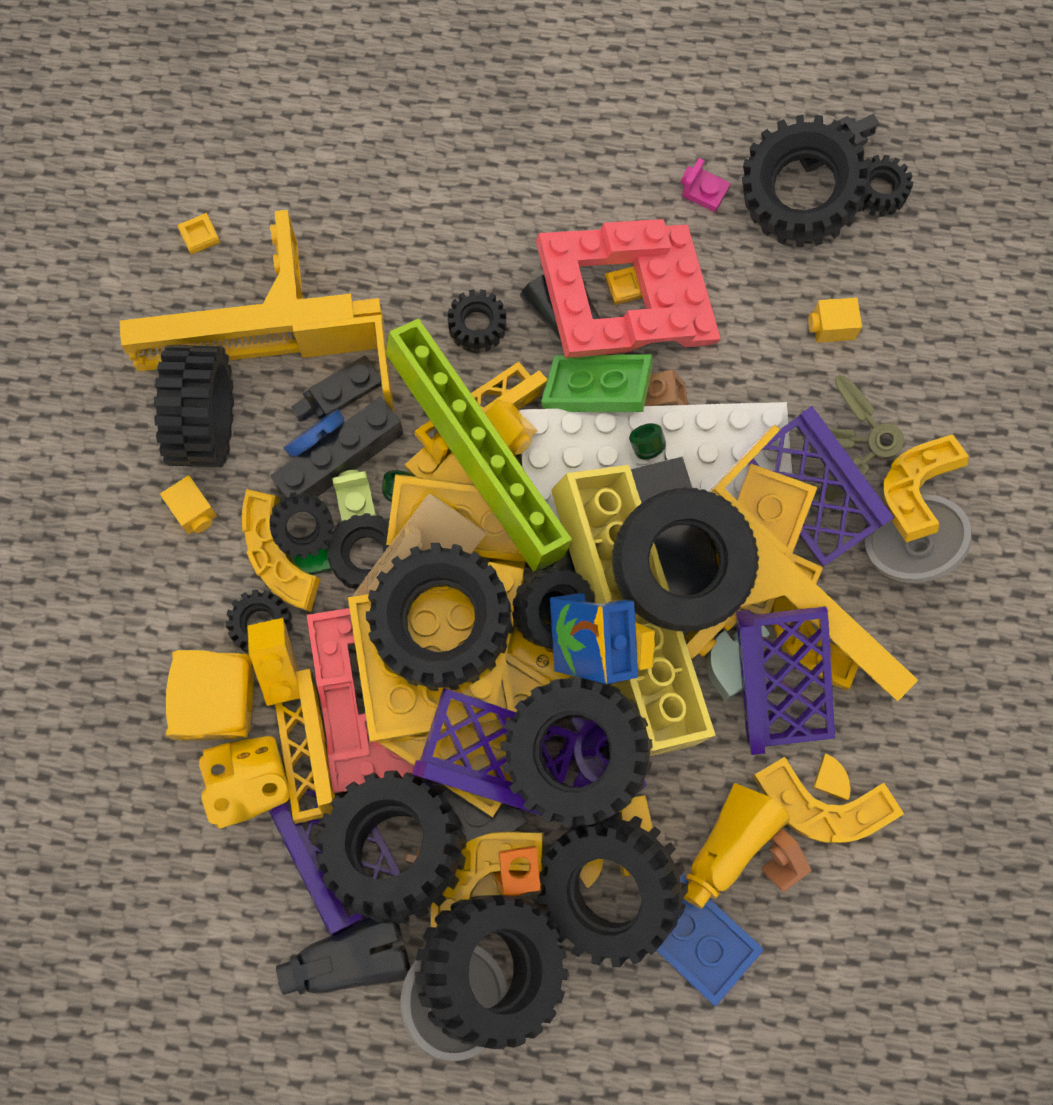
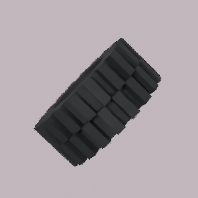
[154,345,234,467]

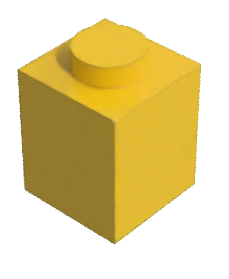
[808,297,862,343]
[160,475,217,535]

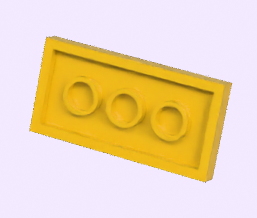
[715,464,817,614]
[386,474,525,562]

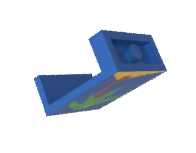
[550,593,638,684]

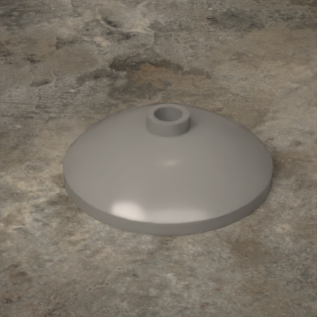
[865,494,972,583]
[400,946,507,1061]

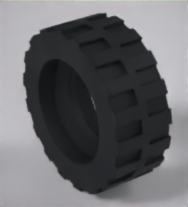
[327,513,389,590]
[512,567,596,650]

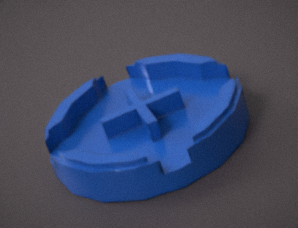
[283,409,345,457]

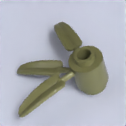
[802,375,904,501]

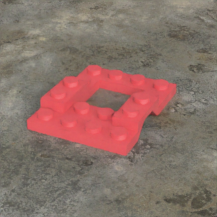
[536,219,721,358]
[307,608,421,793]

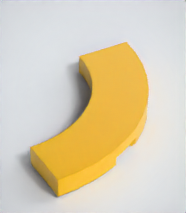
[242,489,321,612]

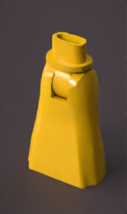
[683,783,790,909]

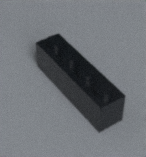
[270,396,404,498]

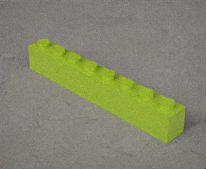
[386,318,572,571]

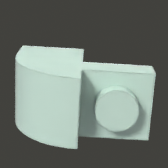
[706,626,770,701]

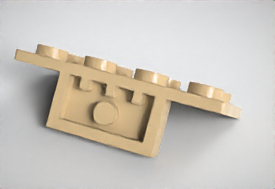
[348,493,485,605]

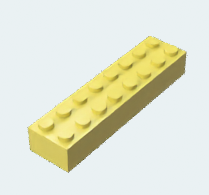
[551,465,716,757]

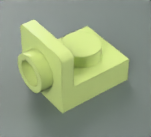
[332,470,376,521]

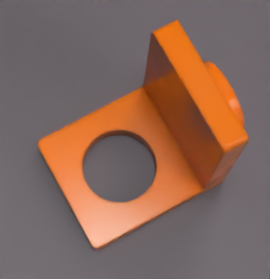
[493,846,540,896]

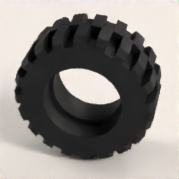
[315,770,466,924]
[415,895,568,1050]

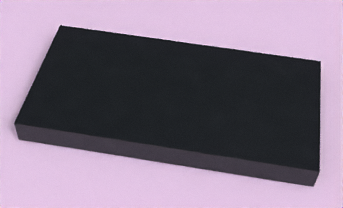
[631,456,718,596]

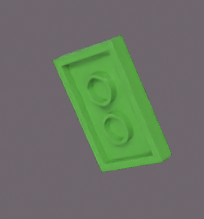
[541,354,653,412]

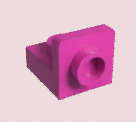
[680,158,731,213]

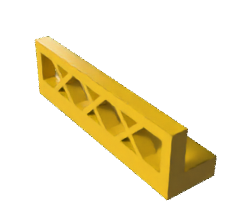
[414,362,548,465]
[275,668,336,824]

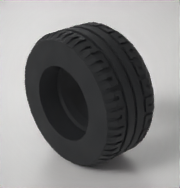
[612,487,759,631]

